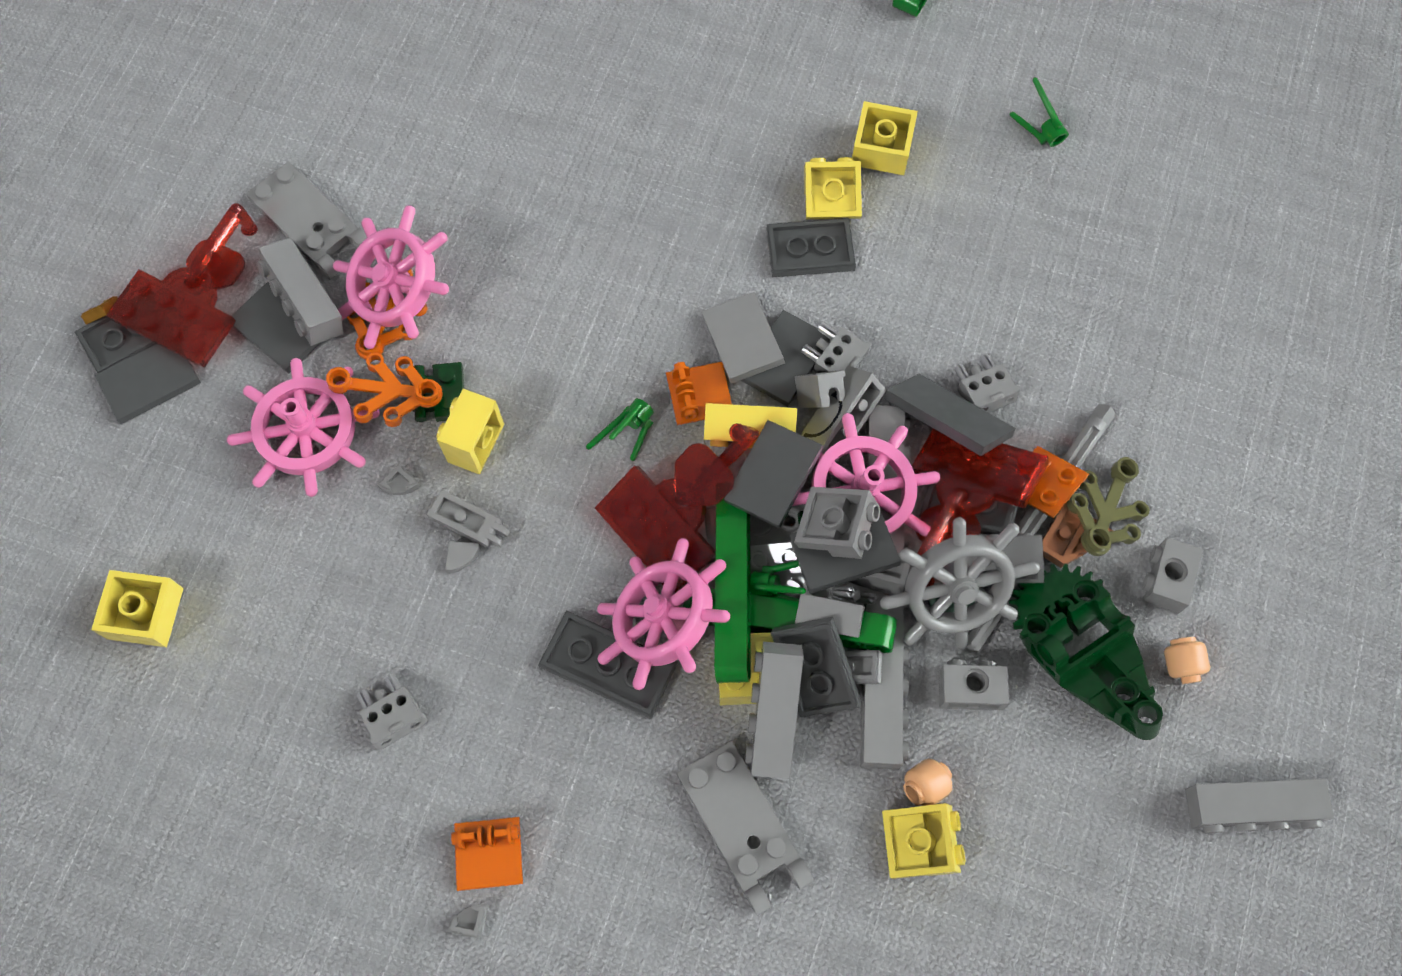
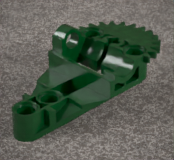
[1009,564,1163,740]

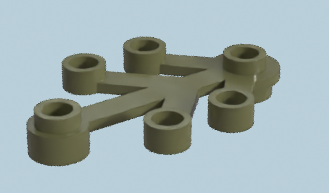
[1067,457,1150,556]

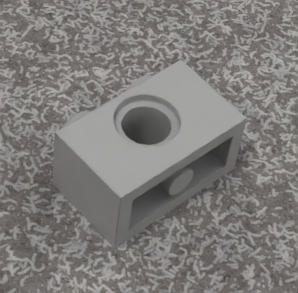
[1142,537,1203,613]
[938,660,1009,711]

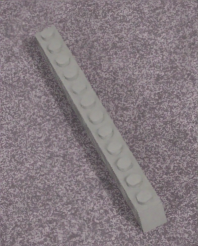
[860,405,910,770]

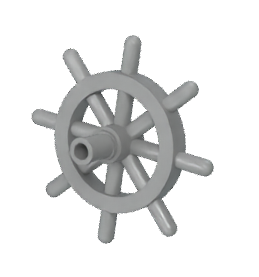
[880,517,1040,649]

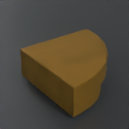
[80,296,122,325]

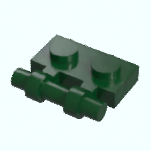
[410,362,464,422]

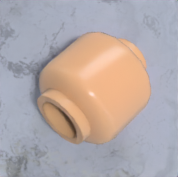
[1164,637,1210,684]
[903,758,952,806]

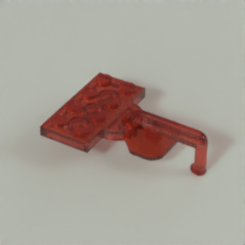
[106,203,258,368]
[595,423,759,594]
[911,428,1048,587]

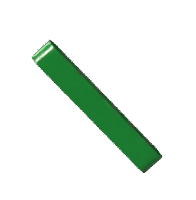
[714,482,751,684]
[682,588,898,653]

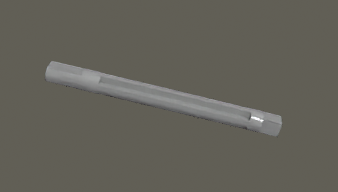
[1016,404,1116,536]

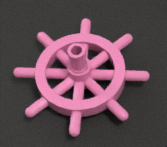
[333,205,449,349]
[227,358,380,497]
[792,413,940,537]
[597,538,730,690]

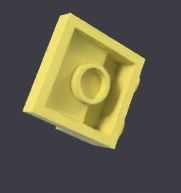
[804,157,862,220]
[882,803,966,879]

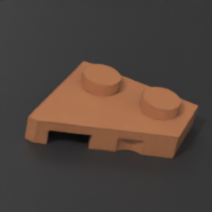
[1042,503,1113,568]

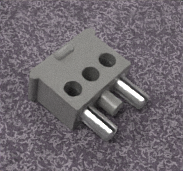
[801,322,871,372]
[954,354,1021,413]
[803,582,877,606]
[357,674,428,750]

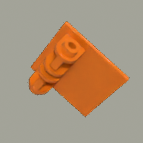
[666,362,732,425]
[1011,446,1089,519]
[451,817,523,891]

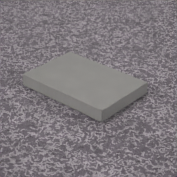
[701,292,785,384]

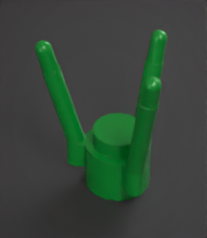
[1009,77,1069,147]
[586,398,654,461]
[750,560,806,601]

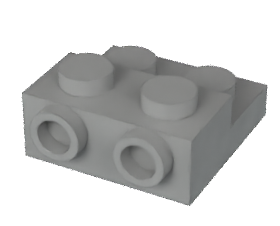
[794,487,880,559]

